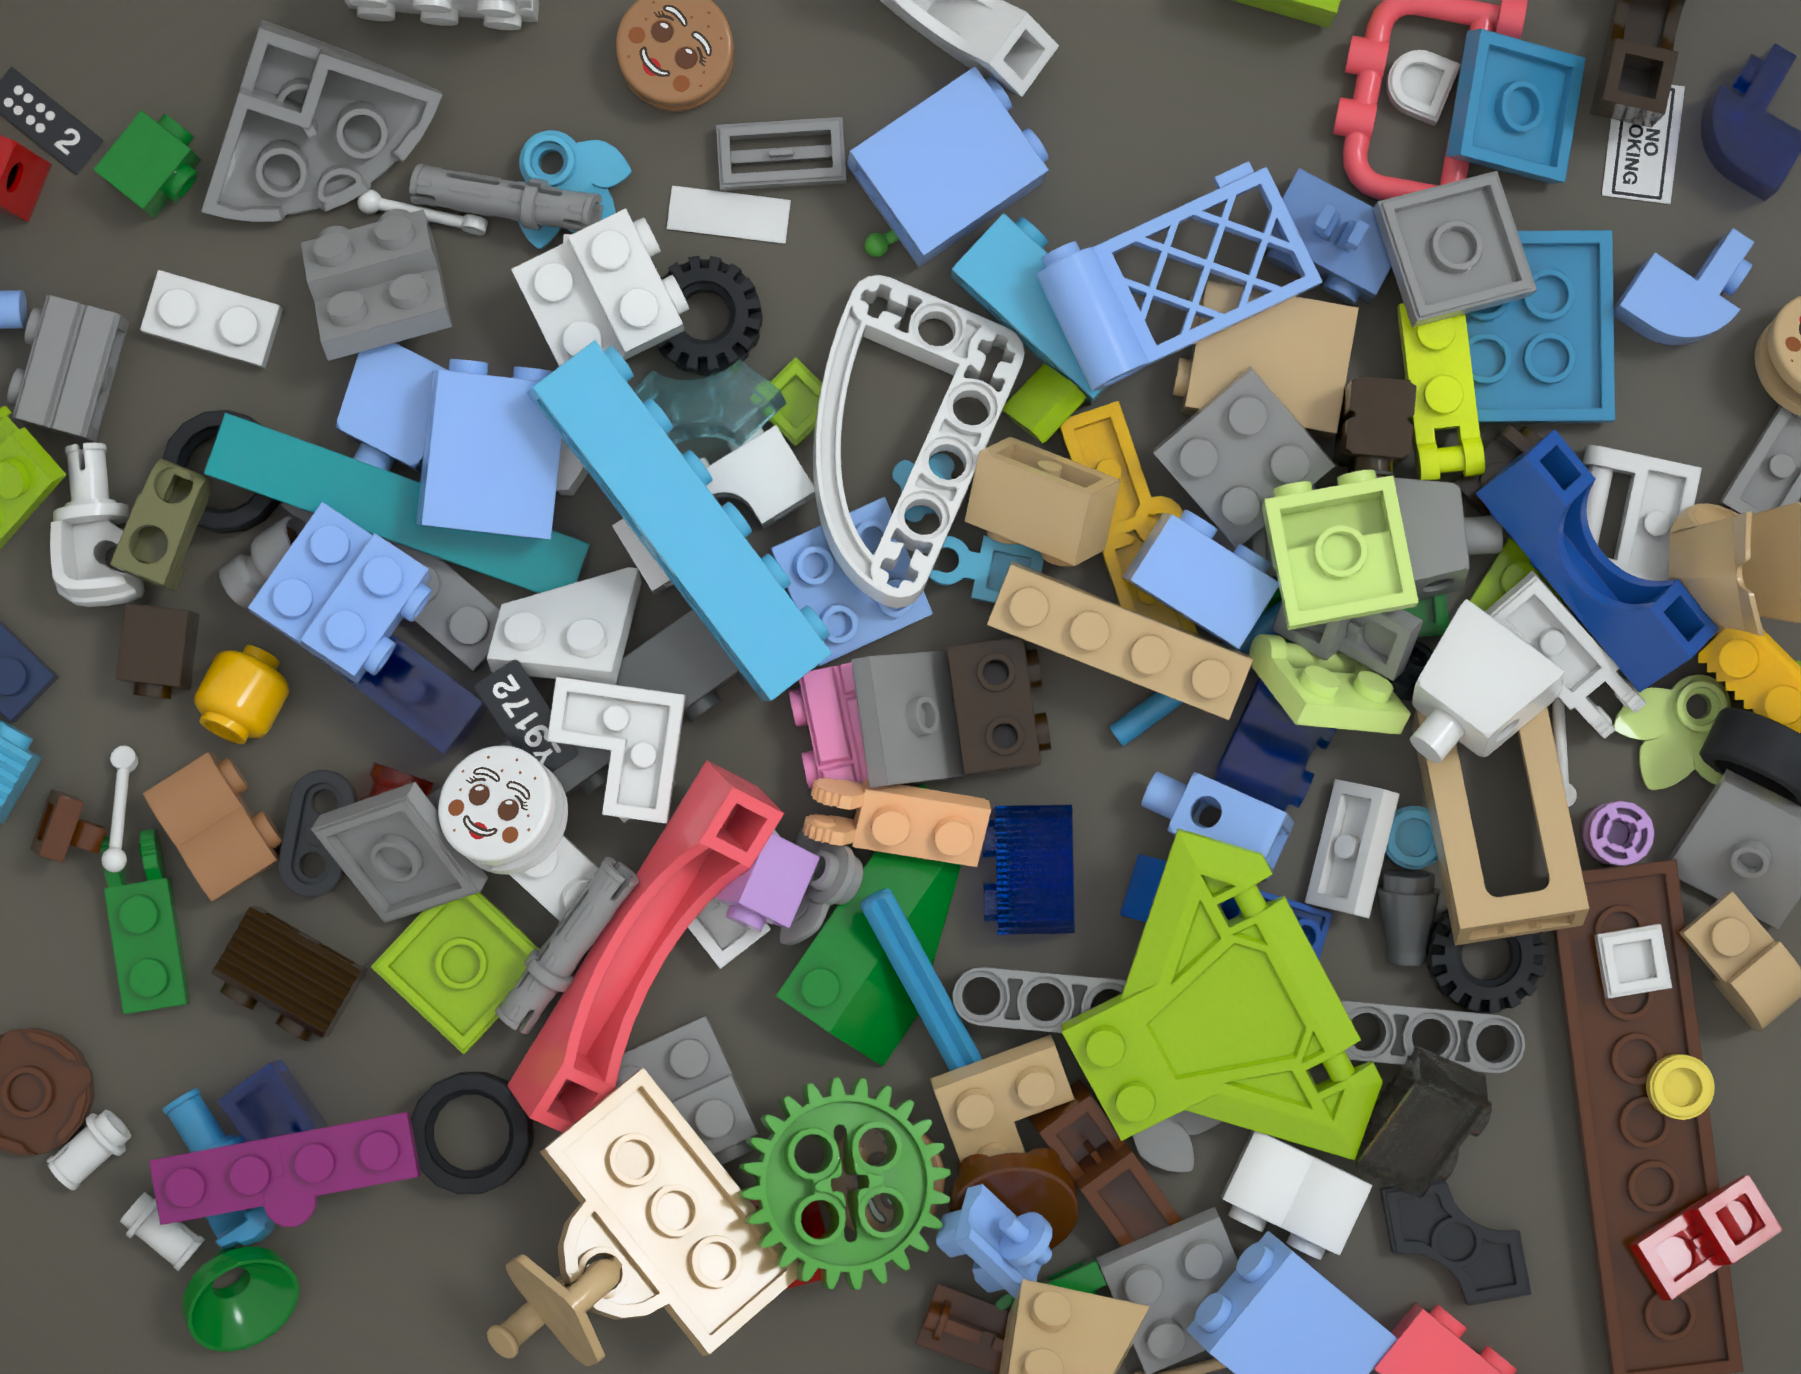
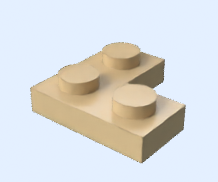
[930,1034,1074,1163]

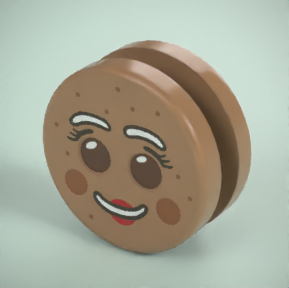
[616,0,735,112]

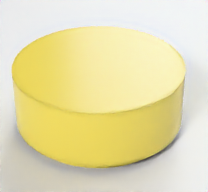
[1646,1054,1715,1120]

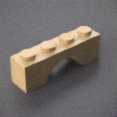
[987,561,1253,720]

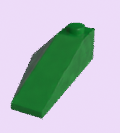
[776,784,961,1066]

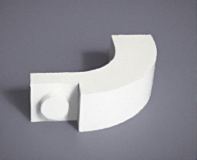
[880,0,1059,97]

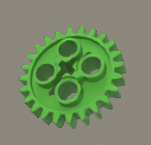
[738,1077,951,1290]

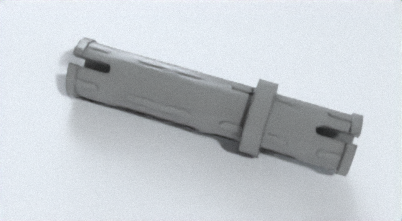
[409,163,603,232]
[495,857,639,1034]

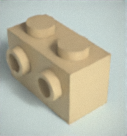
[965,437,1120,567]

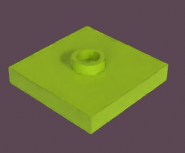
[371,892,541,1054]

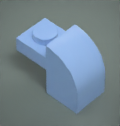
[1614,228,1754,345]

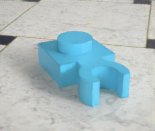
[929,535,1044,604]

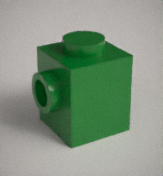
[93,110,201,219]

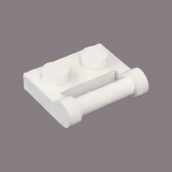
[1583,445,1702,581]

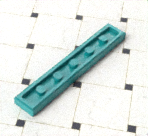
[203,413,590,594]

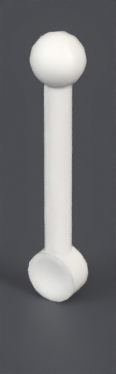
[357,189,488,236]
[1552,696,1577,807]
[101,745,138,873]

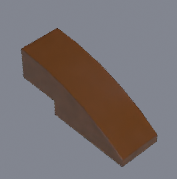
[1028,1079,1182,1247]

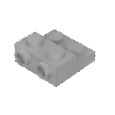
[301,209,452,361]
[614,1015,760,1165]

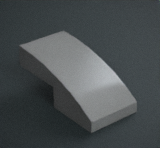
[1272,603,1423,681]

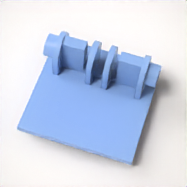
[770,497,933,666]

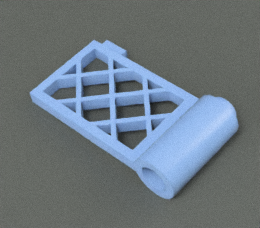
[1036,161,1323,392]

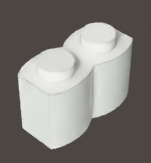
[1221,1130,1373,1260]

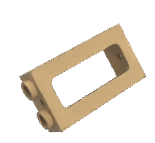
[1412,707,1589,946]

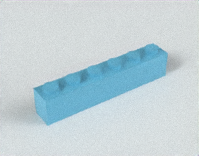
[527,340,833,701]

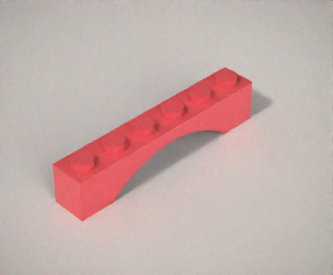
[507,760,784,1133]

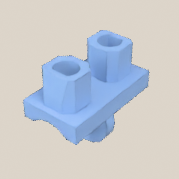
[936,1184,1052,1298]

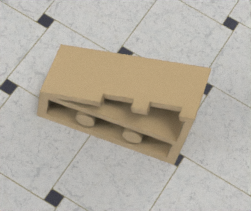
[999,1279,1150,1374]

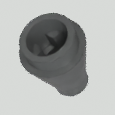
[1377,870,1441,966]

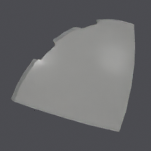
[201,19,443,222]

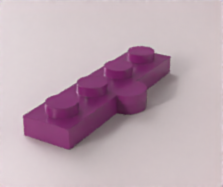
[149,1111,421,1227]

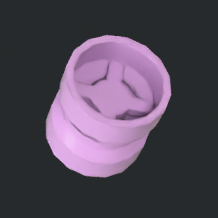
[1580,801,1654,866]

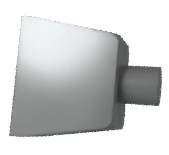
[1376,476,1503,600]

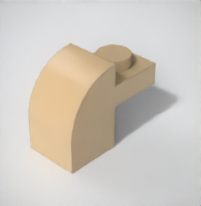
[1679,891,1801,1031]

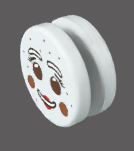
[438,746,568,874]

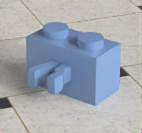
[1265,168,1392,305]

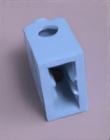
[336,343,447,473]
[1141,771,1295,881]

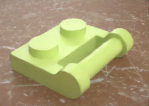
[1249,634,1411,735]

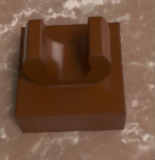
[30,789,107,863]

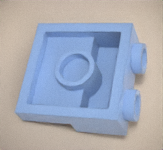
[248,502,433,684]

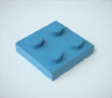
[1446,29,1586,184]

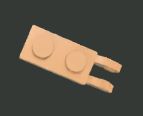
[802,777,991,867]

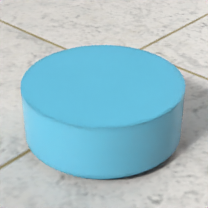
[1385,806,1438,870]

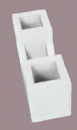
[612,424,816,595]

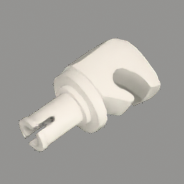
[50,443,145,607]

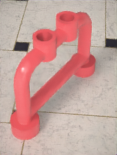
[1333,0,1528,201]

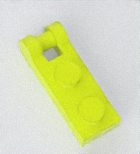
[1397,303,1485,481]

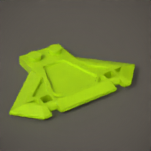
[1061,828,1383,1160]

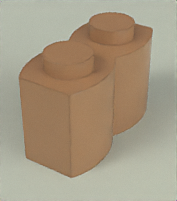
[143,752,283,902]

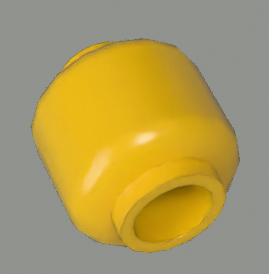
[194,645,290,744]

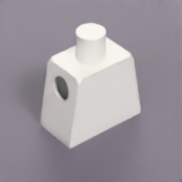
[1410,599,1565,763]

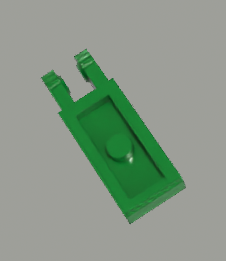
[100,828,190,1015]

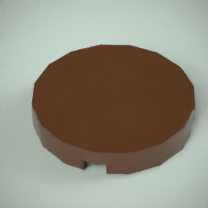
[0,1028,95,1156]

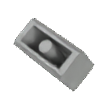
[7,295,130,443]

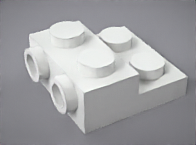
[511,208,689,367]

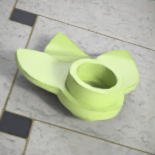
[1613,675,1731,790]

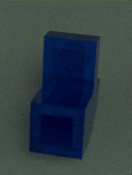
[1701,43,1801,201]

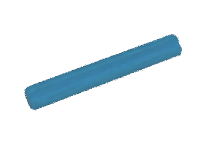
[861,888,982,1071]

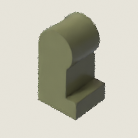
[110,459,212,592]

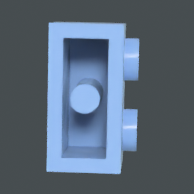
[1122,509,1279,649]

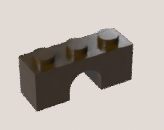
[1590,0,1686,128]

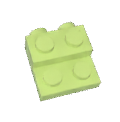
[1262,470,1419,630]

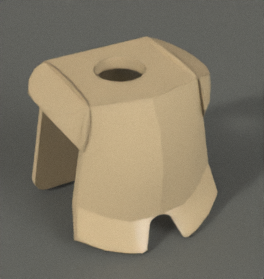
[1668,502,1801,638]

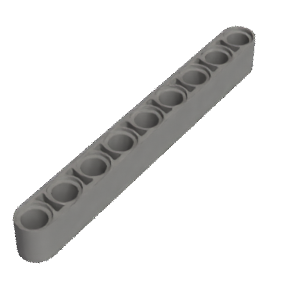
[952,966,1525,1073]

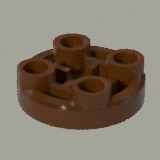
[948,1148,1079,1250]

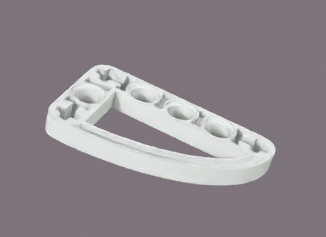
[813,275,1025,608]

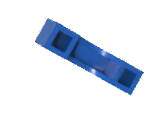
[1476,429,1719,693]

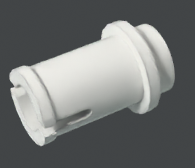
[47,1110,131,1191]
[120,1192,205,1271]

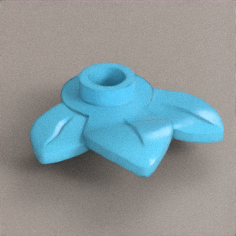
[518,130,632,249]

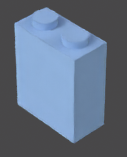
[846,66,1049,267]
[416,359,562,539]
[1186,1231,1398,1374]

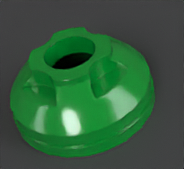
[182,1246,299,1352]

